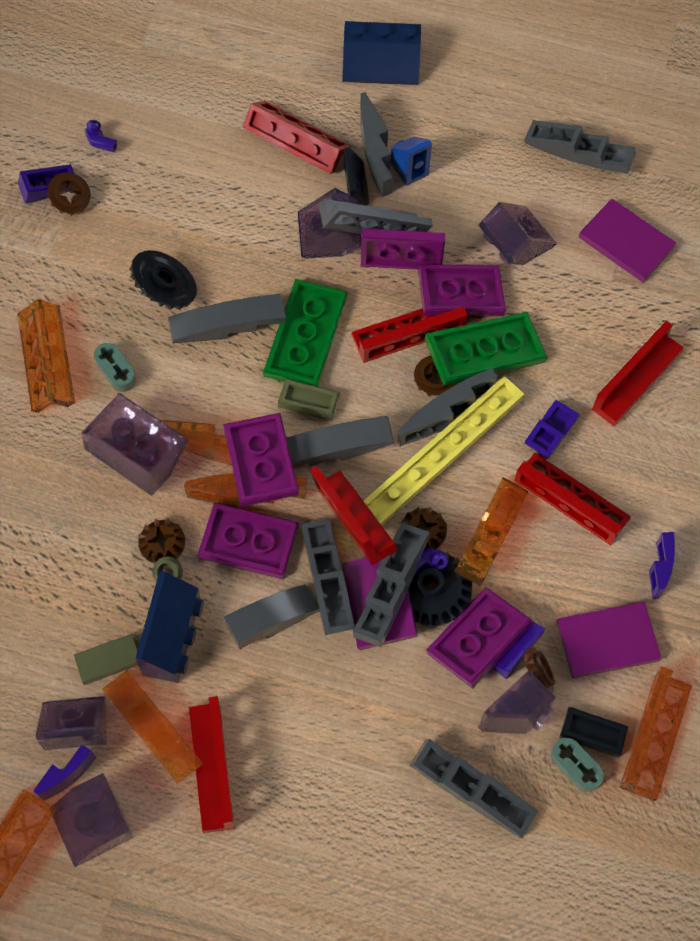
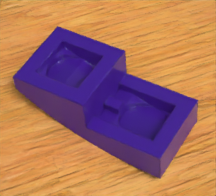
[524,399,580,459]
[649,532,675,599]
[33,744,96,801]

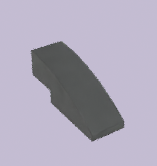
[224,584,319,650]

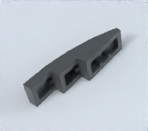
[360,92,393,197]
[525,120,636,174]
[168,294,286,344]
[398,368,497,447]
[286,416,394,468]
[301,518,355,635]
[353,523,429,647]
[409,739,538,838]

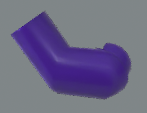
[85,120,117,153]
[415,548,449,574]

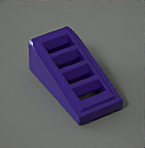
[18,164,75,204]

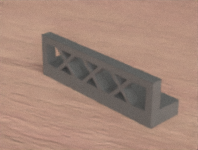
[319,199,433,234]

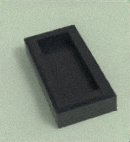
[559,707,629,758]

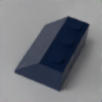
[342,21,421,85]
[135,571,204,683]

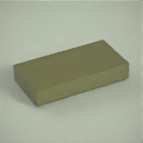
[278,379,340,421]
[74,634,138,685]

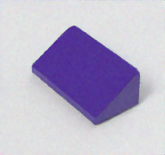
[492,621,545,679]

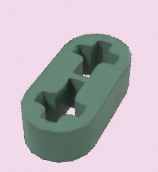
[94,343,136,392]
[551,738,604,792]

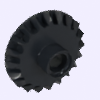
[129,250,197,310]
[409,552,472,626]

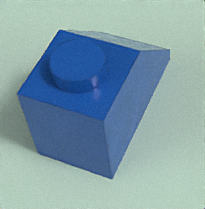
[390,137,432,186]

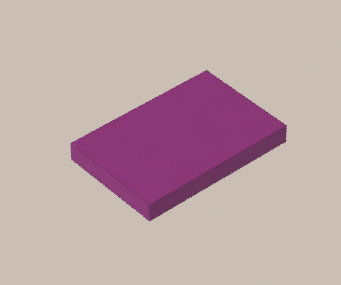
[579,198,676,282]
[360,228,445,270]
[418,264,506,316]
[223,413,299,507]
[197,502,299,580]
[342,558,418,650]
[426,587,533,689]
[556,602,662,679]

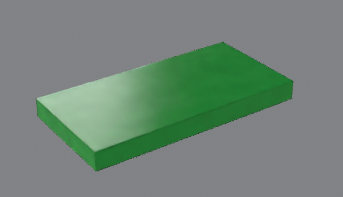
[263,279,348,387]
[424,312,548,386]

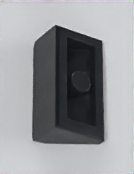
[344,147,370,206]

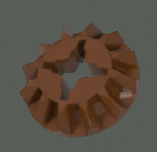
[47,172,91,216]
[414,356,458,397]
[401,507,447,549]
[138,519,185,564]
[524,647,555,695]

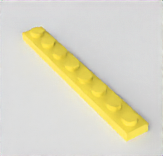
[341,376,525,526]

